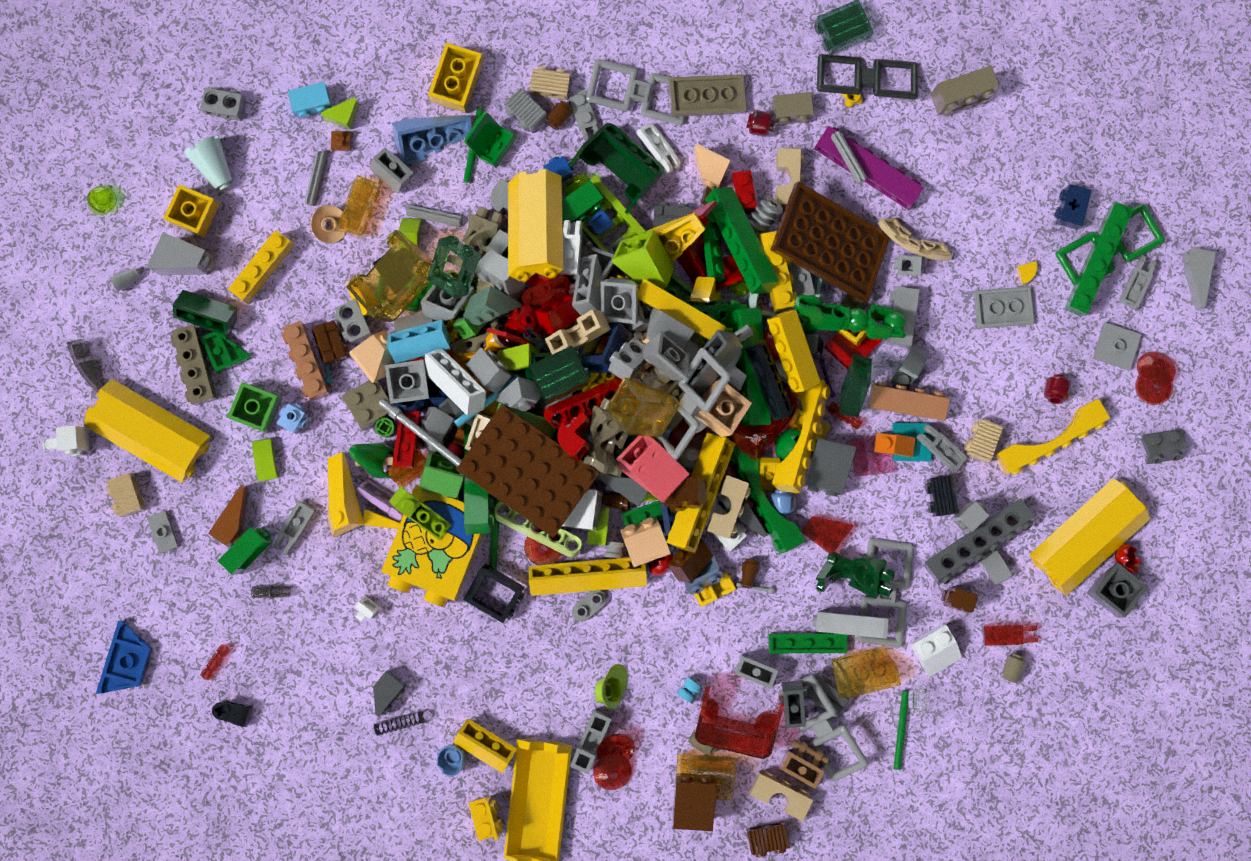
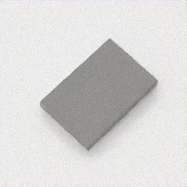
[973,286,1035,329]

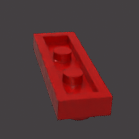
[392,411,421,468]

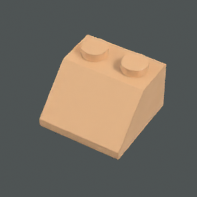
[620,517,671,567]

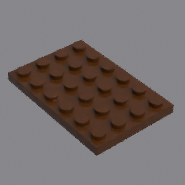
[770,181,890,303]
[456,404,599,538]

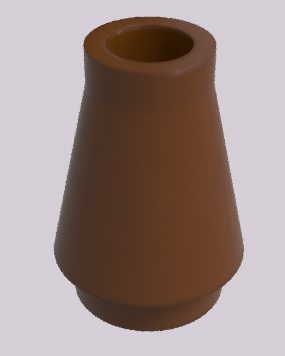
[601,493,630,511]
[741,559,761,589]

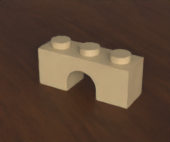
[775,148,804,208]
[545,309,611,358]
[706,475,751,539]
[748,770,813,821]

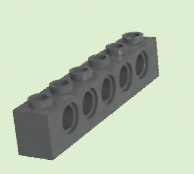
[925,498,1035,586]

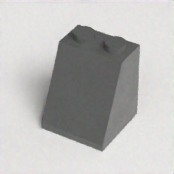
[804,438,856,497]

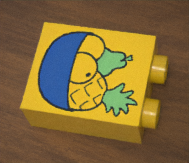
[381,484,491,608]

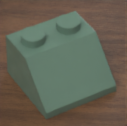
[463,286,522,326]

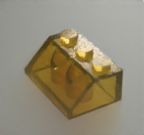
[831,647,901,698]
[674,754,736,801]

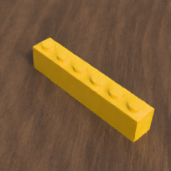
[666,433,735,553]
[528,557,647,596]

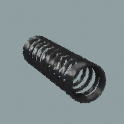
[374,711,425,736]

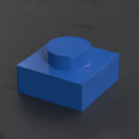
[587,209,614,237]

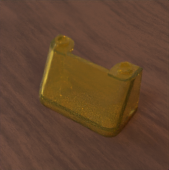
[346,230,440,322]

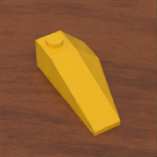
[646,212,705,263]
[328,452,364,537]

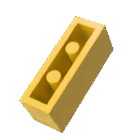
[453,718,517,774]

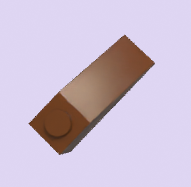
[208,485,248,547]

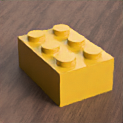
[428,42,484,113]

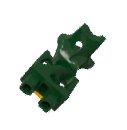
[816,552,895,599]

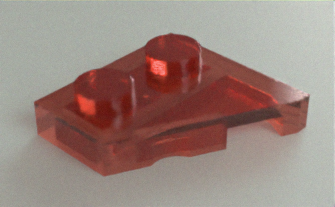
[800,516,854,554]

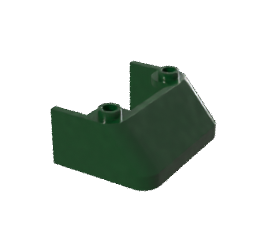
[569,123,664,214]

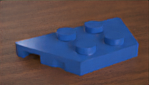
[96,620,152,694]

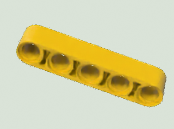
[638,279,726,341]

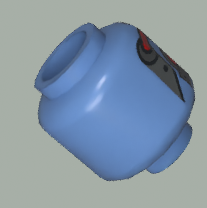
[771,489,796,517]

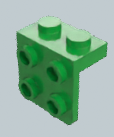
[464,112,517,168]

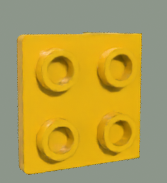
[468,796,504,841]

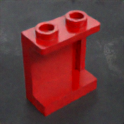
[823,330,883,373]

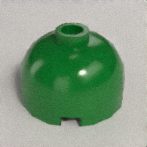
[774,428,802,462]

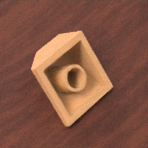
[693,143,731,189]
[349,330,396,383]

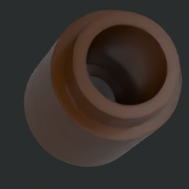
[546,100,573,130]

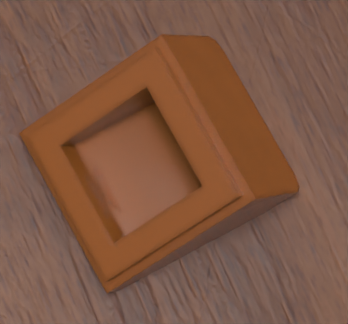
[452,423,465,446]

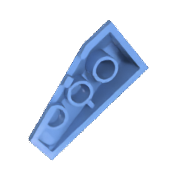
[392,115,472,165]

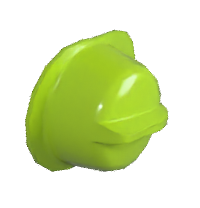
[595,664,628,709]

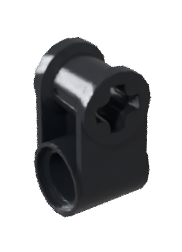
[212,701,253,727]

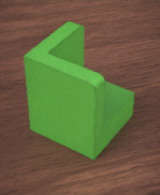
[452,312,486,340]

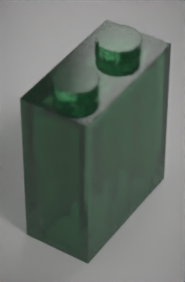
[814,0,874,55]
[528,345,591,405]

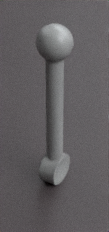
[735,583,775,594]

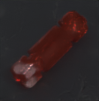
[827,402,863,429]
[200,644,230,680]

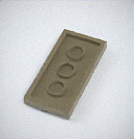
[668,74,747,117]

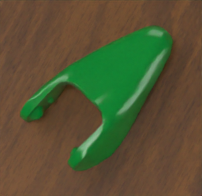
[349,443,395,479]

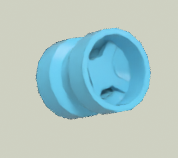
[677,677,703,704]

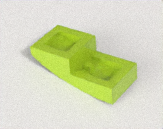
[252,438,278,482]

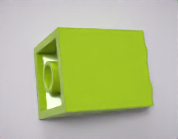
[612,229,675,290]

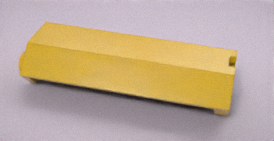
[508,169,563,282]
[83,379,210,483]
[1029,478,1150,596]
[503,739,572,861]

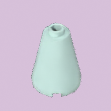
[184,135,232,191]

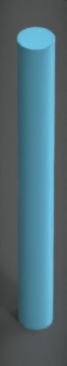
[454,375,519,427]

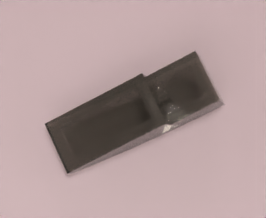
[66,339,105,393]

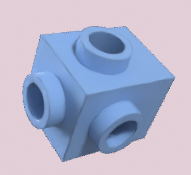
[276,403,308,434]

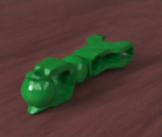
[794,295,907,339]

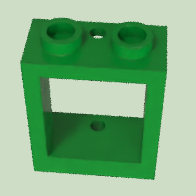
[218,527,273,575]

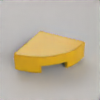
[1017,261,1037,285]

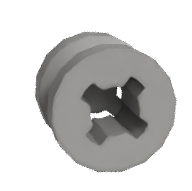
[604,541,624,558]

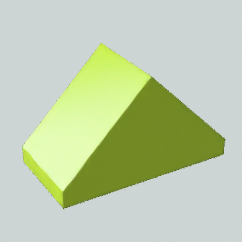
[320,97,360,130]
[398,218,422,257]

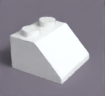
[909,624,962,677]

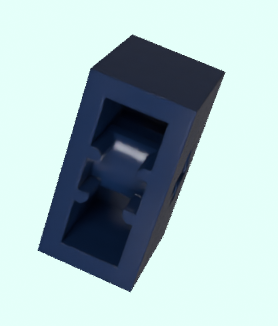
[1054,184,1092,230]

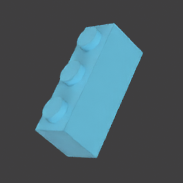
[387,319,451,363]

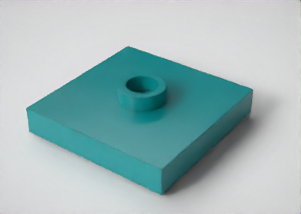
[892,423,931,462]

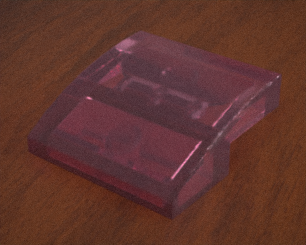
[850,436,893,477]

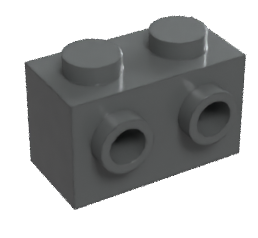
[782,681,809,728]

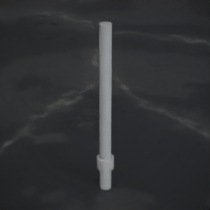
[379,399,462,467]

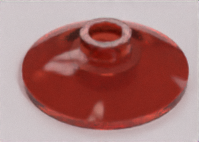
[1137,351,1176,386]
[1135,367,1173,405]
[524,528,561,565]
[597,734,635,767]
[593,753,632,790]

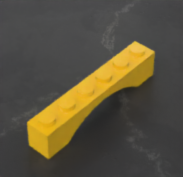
[772,380,830,493]
[994,398,1110,475]

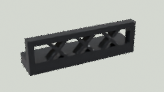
[745,340,794,421]

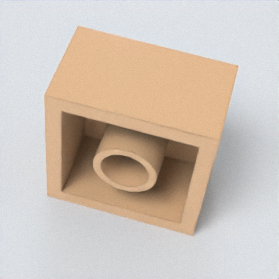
[695,380,752,437]

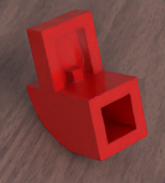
[558,412,591,462]

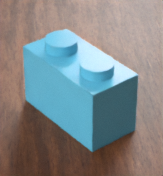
[287,82,332,119]

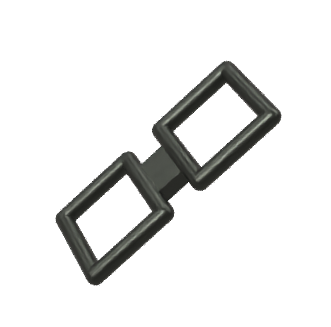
[817,54,918,100]

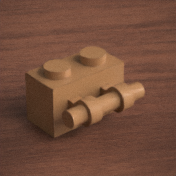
[778,739,829,789]

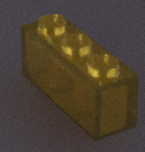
[335,175,380,238]

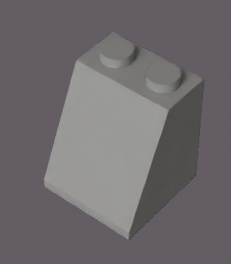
[147,232,215,276]

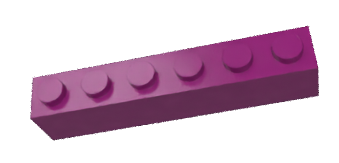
[814,126,924,210]

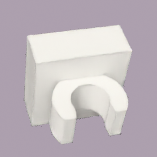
[355,596,381,622]

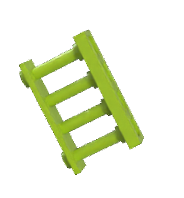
[582,175,646,253]

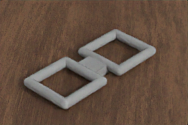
[586,59,686,125]
[649,348,731,459]
[856,539,914,648]
[778,674,869,782]

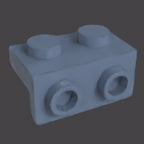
[684,555,725,595]

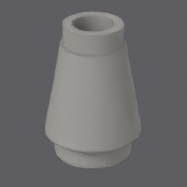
[110,267,140,292]

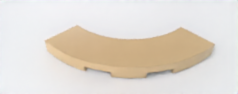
[878,218,952,261]

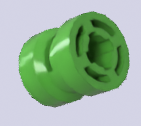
[375,418,397,438]

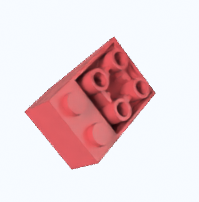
[616,432,690,503]

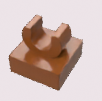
[331,131,351,151]

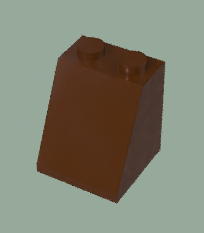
[672,774,716,831]

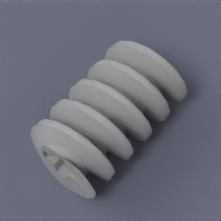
[748,196,783,238]

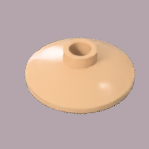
[310,205,347,244]

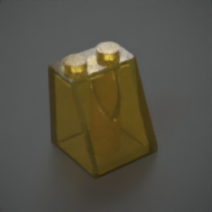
[606,377,680,437]

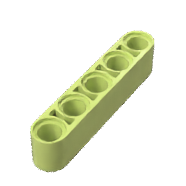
[495,501,582,558]

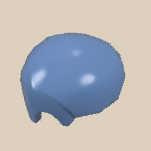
[437,744,466,777]

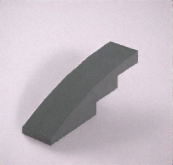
[716,488,768,537]

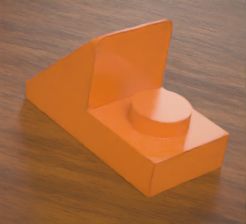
[874,433,915,457]

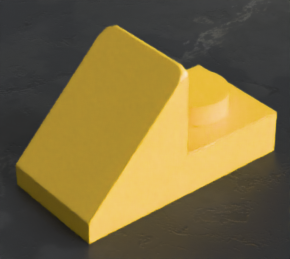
[690,277,721,302]
[759,457,780,492]

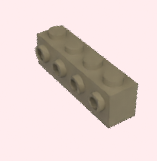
[171,324,218,406]

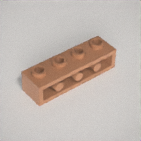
[282,321,331,401]
[867,381,950,421]

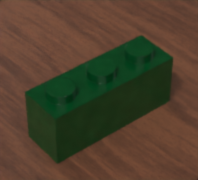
[173,290,237,335]

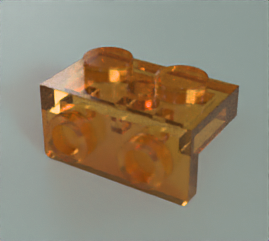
[387,449,426,487]

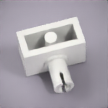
[42,426,90,456]

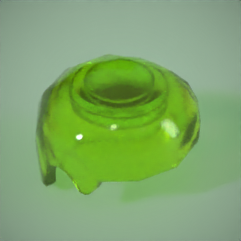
[87,185,117,216]

